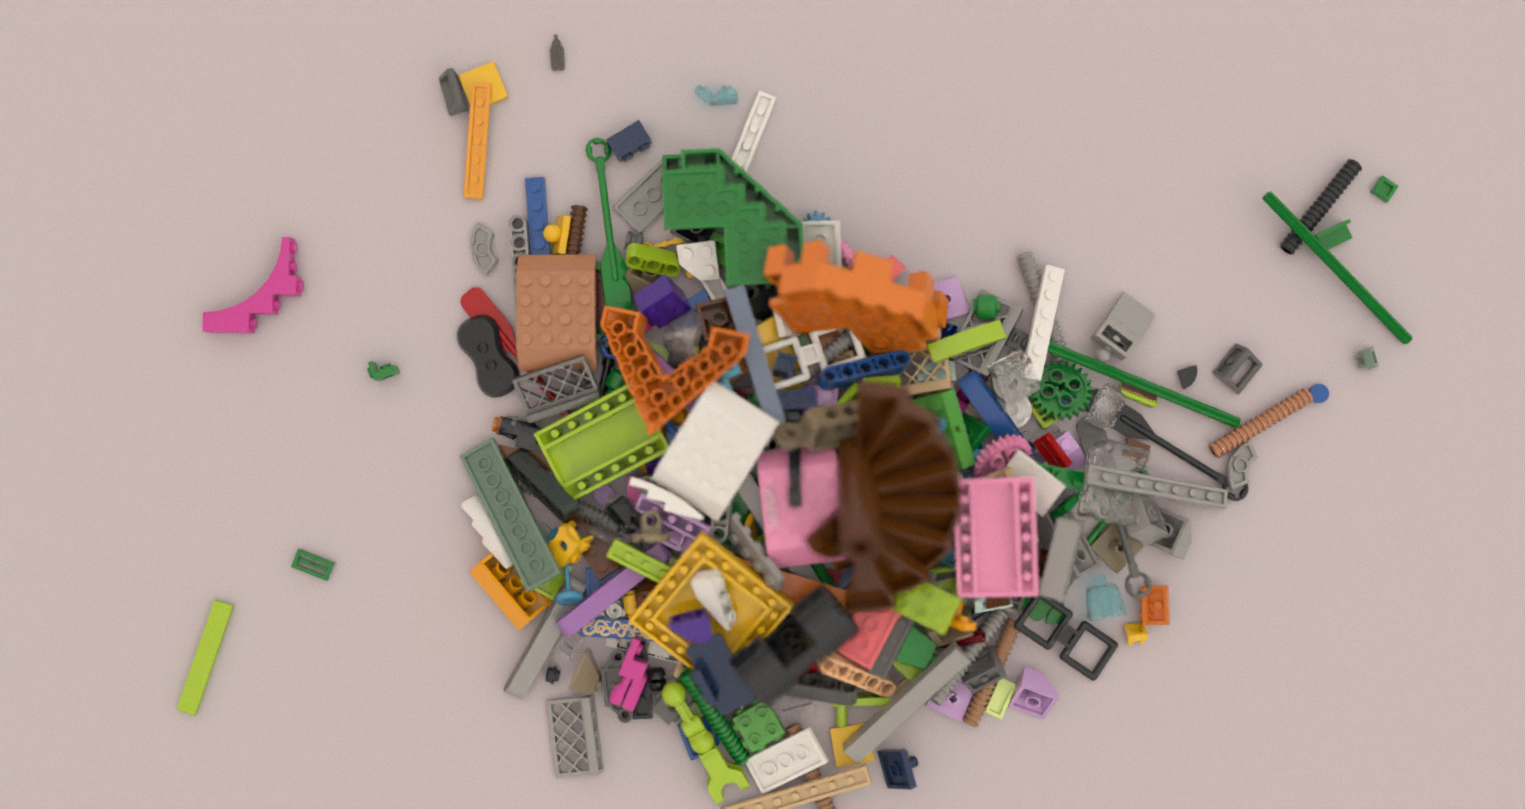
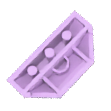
[634,493,711,552]

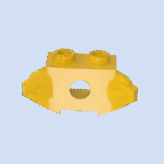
[549,521,594,567]

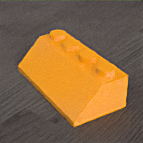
[469,553,552,631]

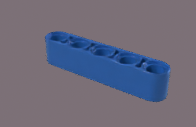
[817,350,910,391]
[958,370,1024,439]

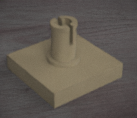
[1090,520,1144,574]

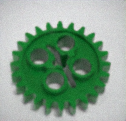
[1029,360,1093,421]

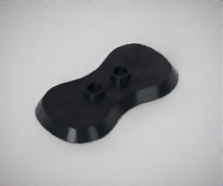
[457,315,520,398]

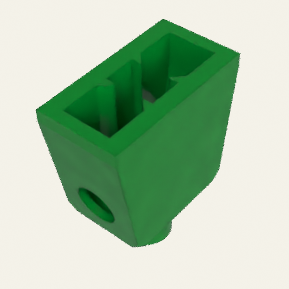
[895,626,938,669]

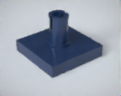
[877,749,918,789]

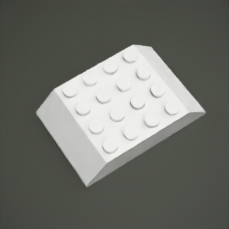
[651,381,780,522]

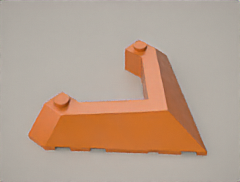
[600,306,751,436]

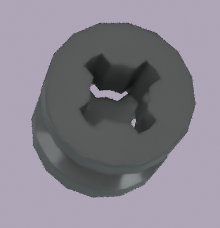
[624,231,644,250]

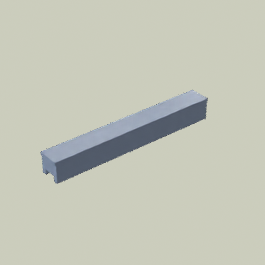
[724,285,786,441]

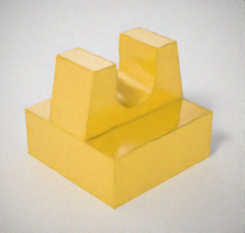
[1123,622,1148,646]

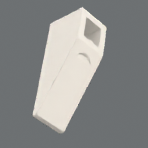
[691,569,736,630]

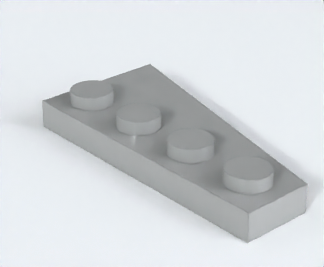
[728,512,785,591]

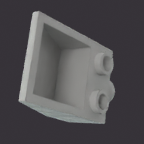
[1091,292,1155,363]

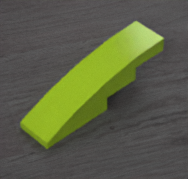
[927,320,1007,364]

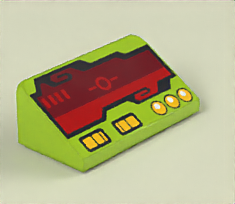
[1117,382,1158,408]

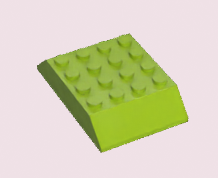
[534,385,670,500]

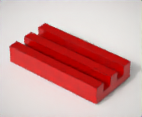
[1033,432,1072,468]

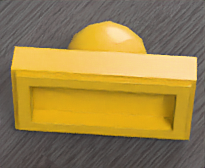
[543,215,571,255]

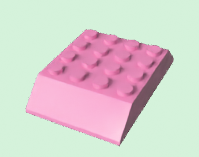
[757,446,847,568]
[955,477,1038,597]

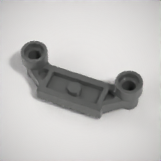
[601,649,633,723]

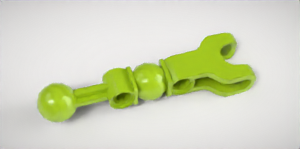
[661,682,750,804]

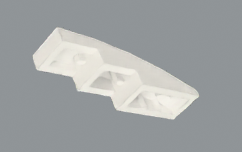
[629,477,705,520]
[461,495,514,569]

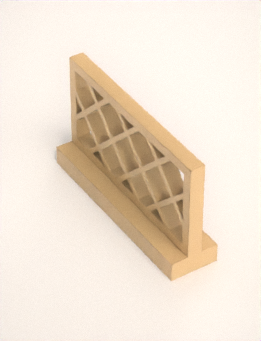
[897,347,954,398]

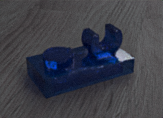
[776,388,816,410]

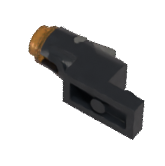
[492,416,543,453]

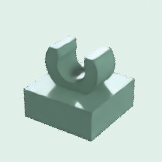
[1355,347,1379,369]

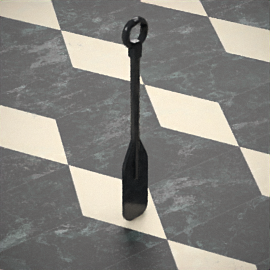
[1085,388,1249,501]

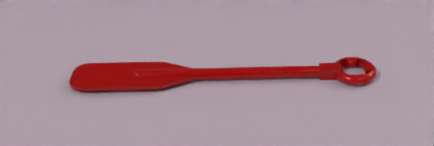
[460,287,571,418]

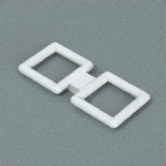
[763,328,866,391]

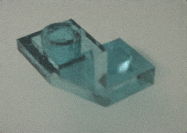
[694,84,739,106]

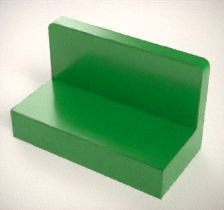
[1314,219,1353,250]

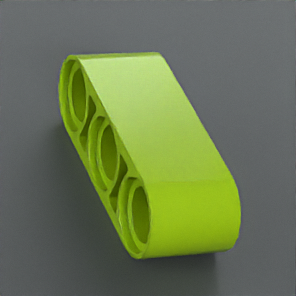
[626,243,680,277]

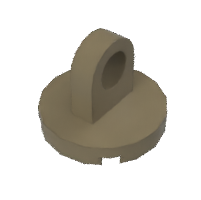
[631,510,670,542]

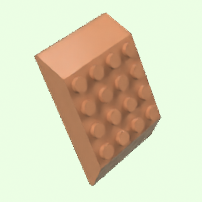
[516,254,597,371]

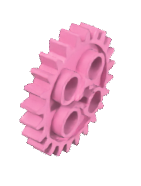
[972,434,1033,479]

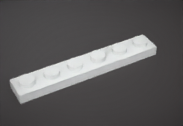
[1020,265,1065,381]

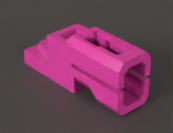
[609,635,649,711]

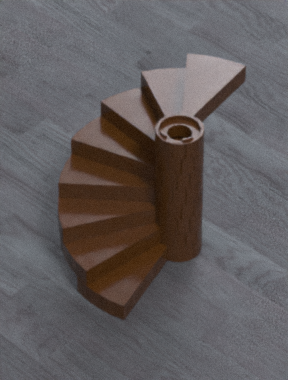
[837,380,961,612]

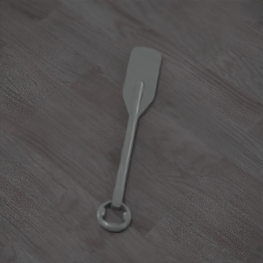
[1076,416,1152,598]

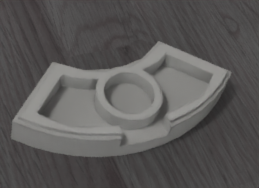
[471,222,498,276]
[1226,440,1258,491]

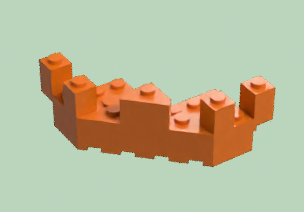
[764,240,949,355]

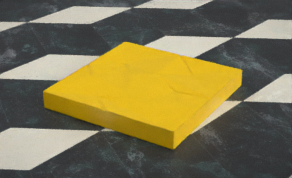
[629,530,794,668]

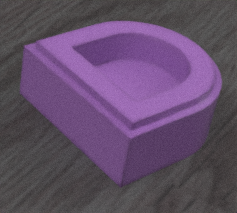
[593,484,617,507]

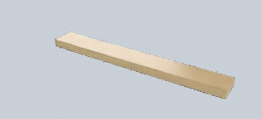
[721,764,873,809]

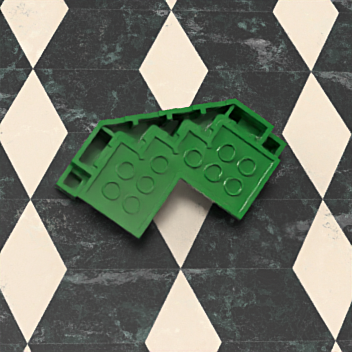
[662,148,803,286]

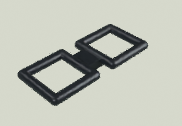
[1014,589,1118,681]

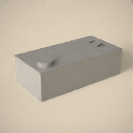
[1038,515,1085,601]

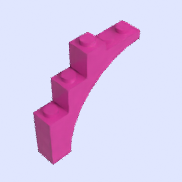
[202,237,304,334]

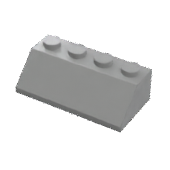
[1035,497,1101,582]

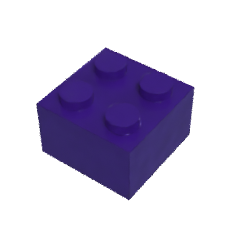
[634,274,691,329]

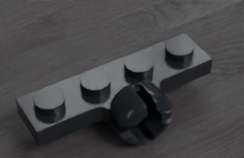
[627,641,666,720]

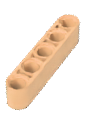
[816,652,896,697]

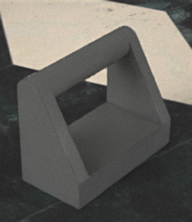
[439,68,469,116]
[1212,344,1263,395]
[962,645,1006,693]

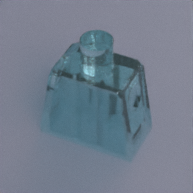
[1086,574,1127,621]

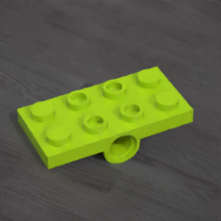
[892,582,962,635]

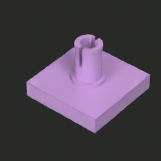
[933,276,969,320]
[925,679,973,721]

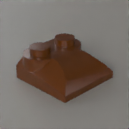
[695,297,736,342]

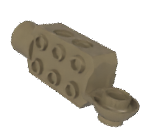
[774,401,858,452]

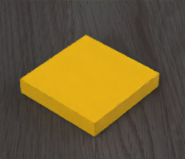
[458,61,509,105]
[830,722,874,767]

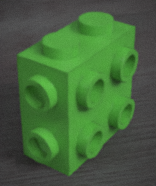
[731,698,785,752]

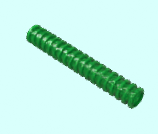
[679,668,750,765]

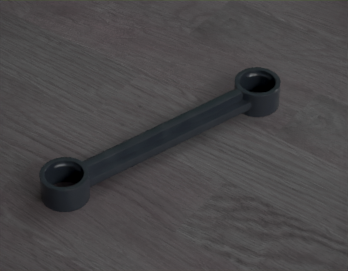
[788,409,802,508]

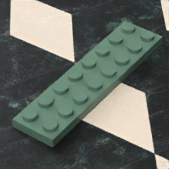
[460,437,563,592]

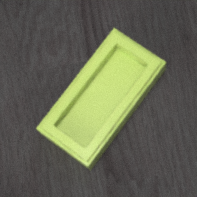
[983,678,1017,720]

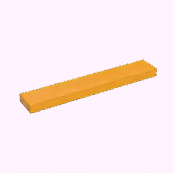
[463,82,492,199]

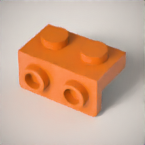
[1139,585,1170,626]

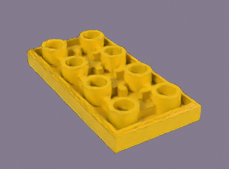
[756,315,810,400]

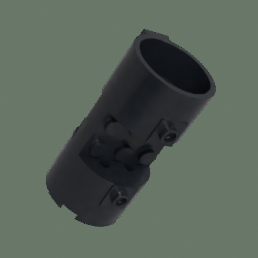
[729,584,861,708]

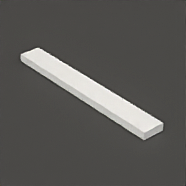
[714,90,777,235]

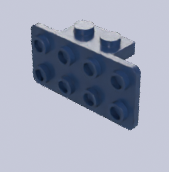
[686,633,755,715]

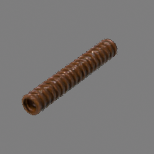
[564,205,588,255]

